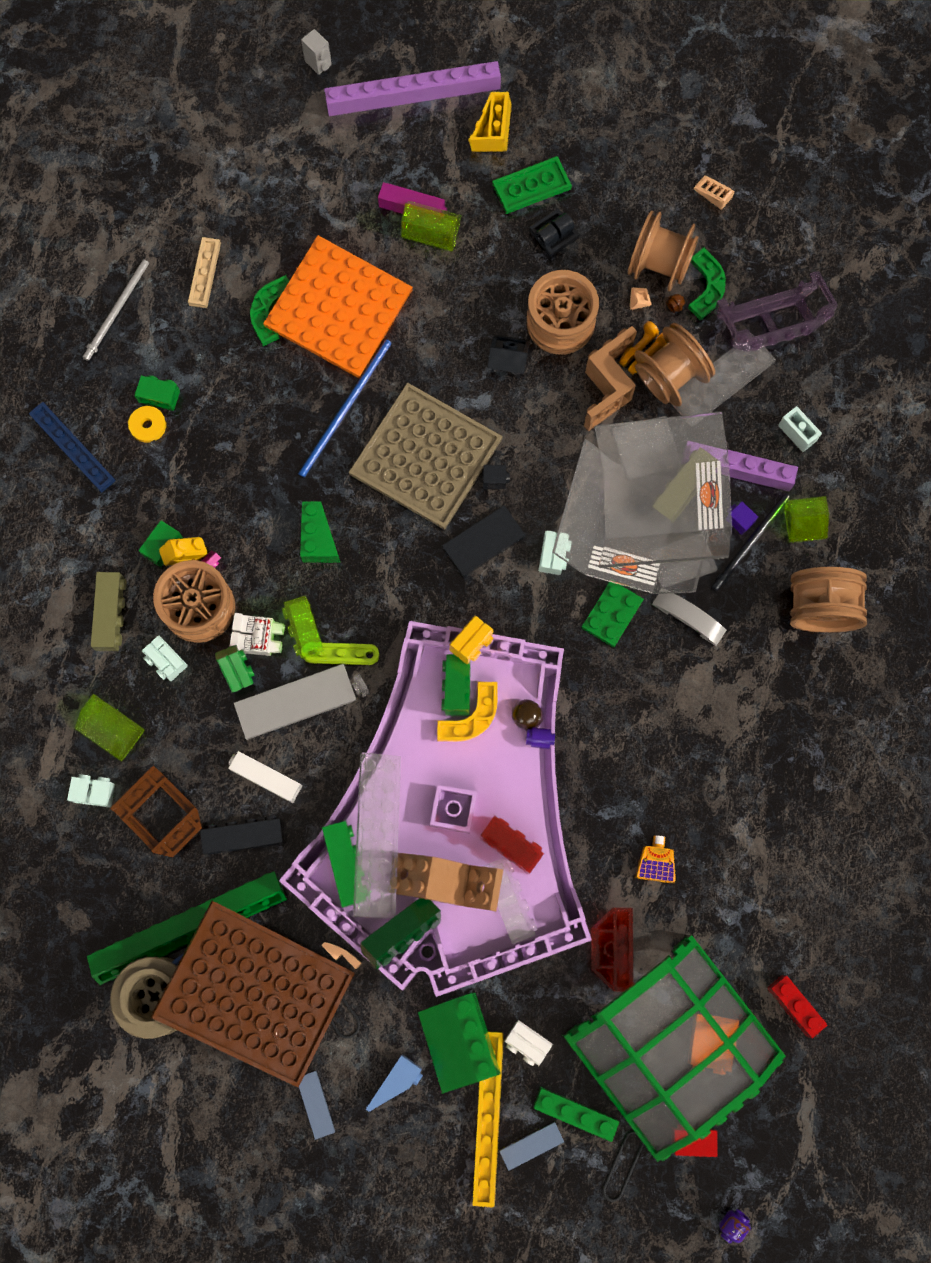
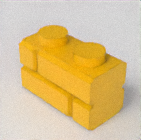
[159,537,207,566]
[449,616,493,664]

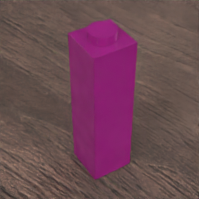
[378,182,447,224]

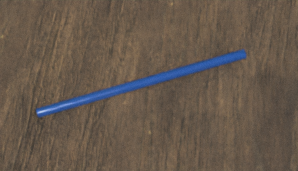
[298,339,392,477]

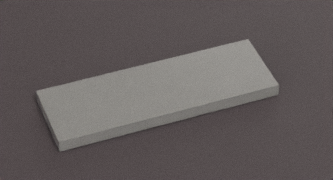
[234,664,357,740]

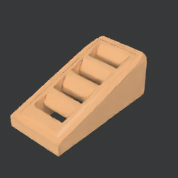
[694,176,734,210]

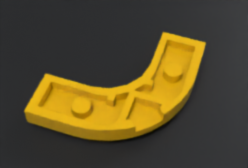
[437,682,498,742]

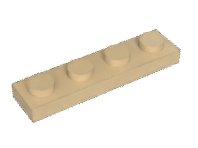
[188,237,221,308]

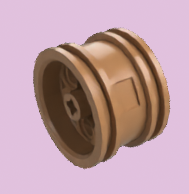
[527,270,599,354]

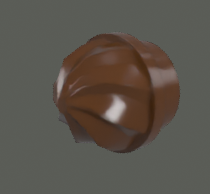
[666,294,685,313]

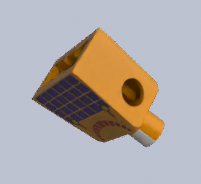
[635,836,675,883]

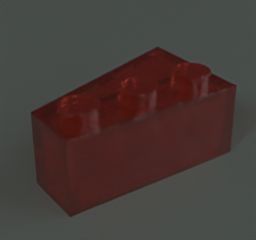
[480,815,544,874]

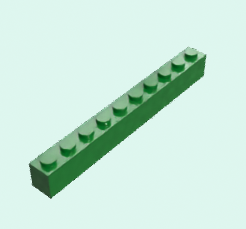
[87,871,287,985]

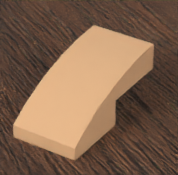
[322,942,362,969]

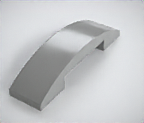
[652,588,726,646]

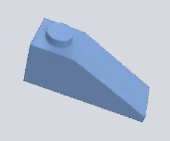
[366,1054,423,1112]

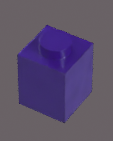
[726,502,758,535]

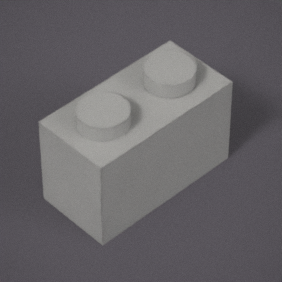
[301,29,332,74]

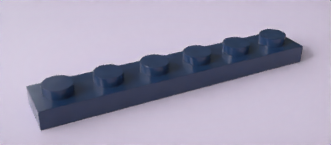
[29,402,116,493]

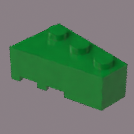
[300,502,341,563]
[441,654,471,717]

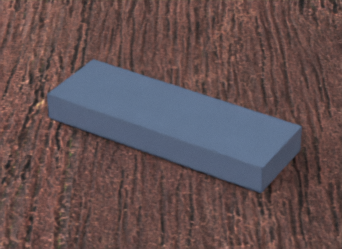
[299,1071,336,1140]
[499,1122,564,1171]

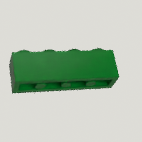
[322,821,370,908]
[533,1086,619,1142]

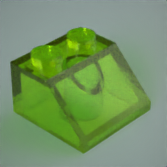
[784,496,829,543]

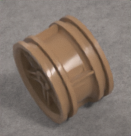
[153,560,235,643]

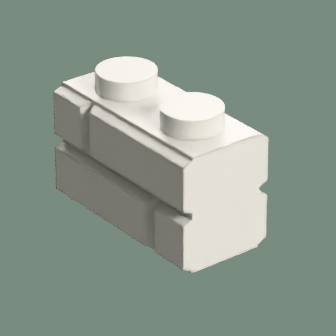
[504,1020,553,1066]

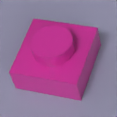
[201,550,221,568]

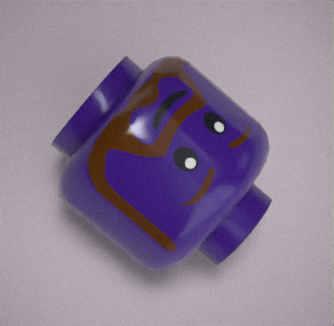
[719,1209,751,1243]

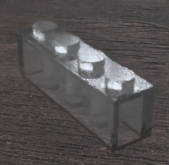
[482,857,538,945]

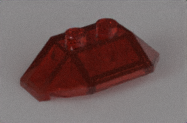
[591,908,633,992]

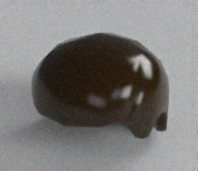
[512,699,543,730]

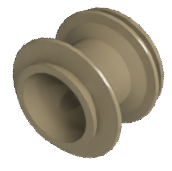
[110,957,177,1039]

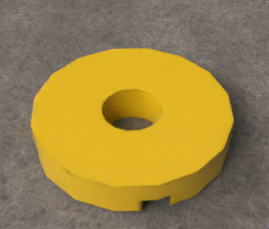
[128,406,166,443]

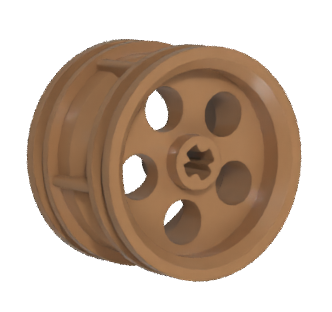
[790,567,867,633]

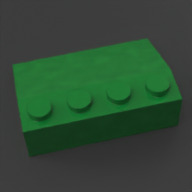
[418,993,501,1093]

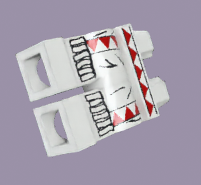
[230,613,285,656]

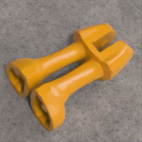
[619,321,667,375]

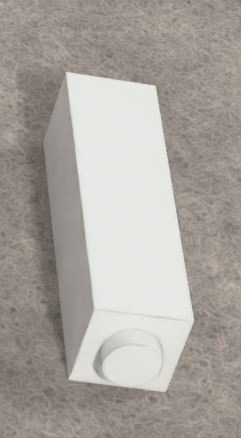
[229,751,302,803]

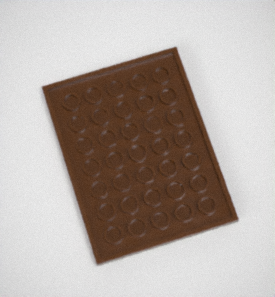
[151,901,354,1088]

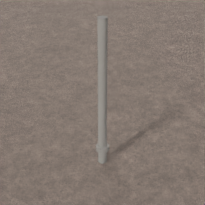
[82,259,149,361]

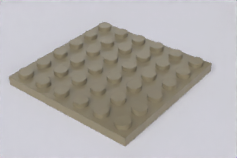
[349,383,503,530]

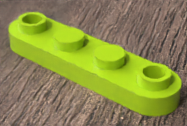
[302,642,379,665]

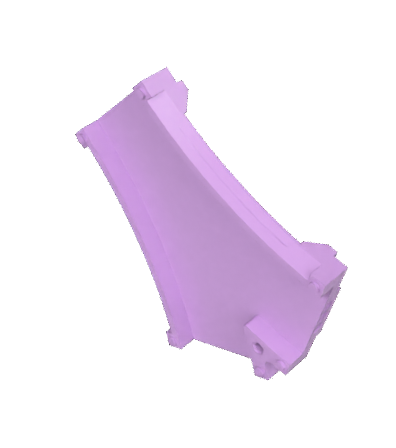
[279,621,592,997]

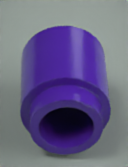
[526,727,555,749]

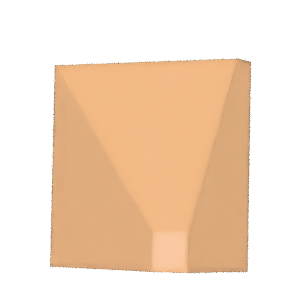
[630,287,651,309]

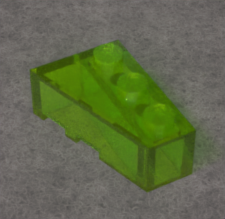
[282,595,325,660]

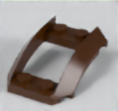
[110,765,202,857]

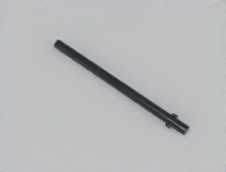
[711,493,791,591]

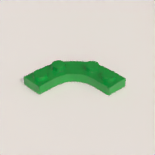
[688,248,726,321]
[250,275,289,346]

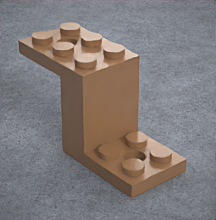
[584,326,637,431]
[388,852,503,912]

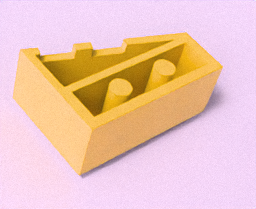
[469,92,511,152]

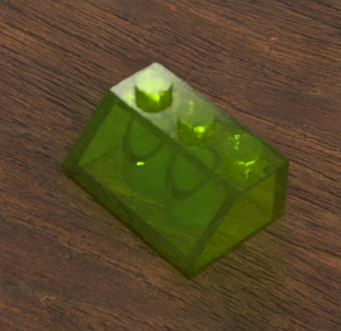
[401,201,462,251]
[75,694,145,762]

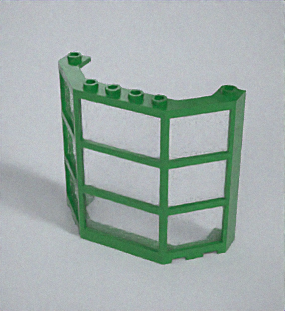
[563,935,785,1162]

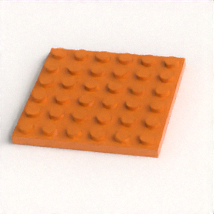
[264,236,413,379]

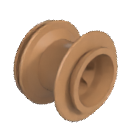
[628,211,699,292]
[635,323,715,407]

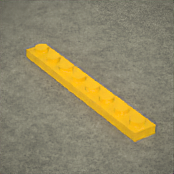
[473,1032,504,1208]

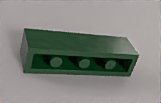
[360,898,441,970]

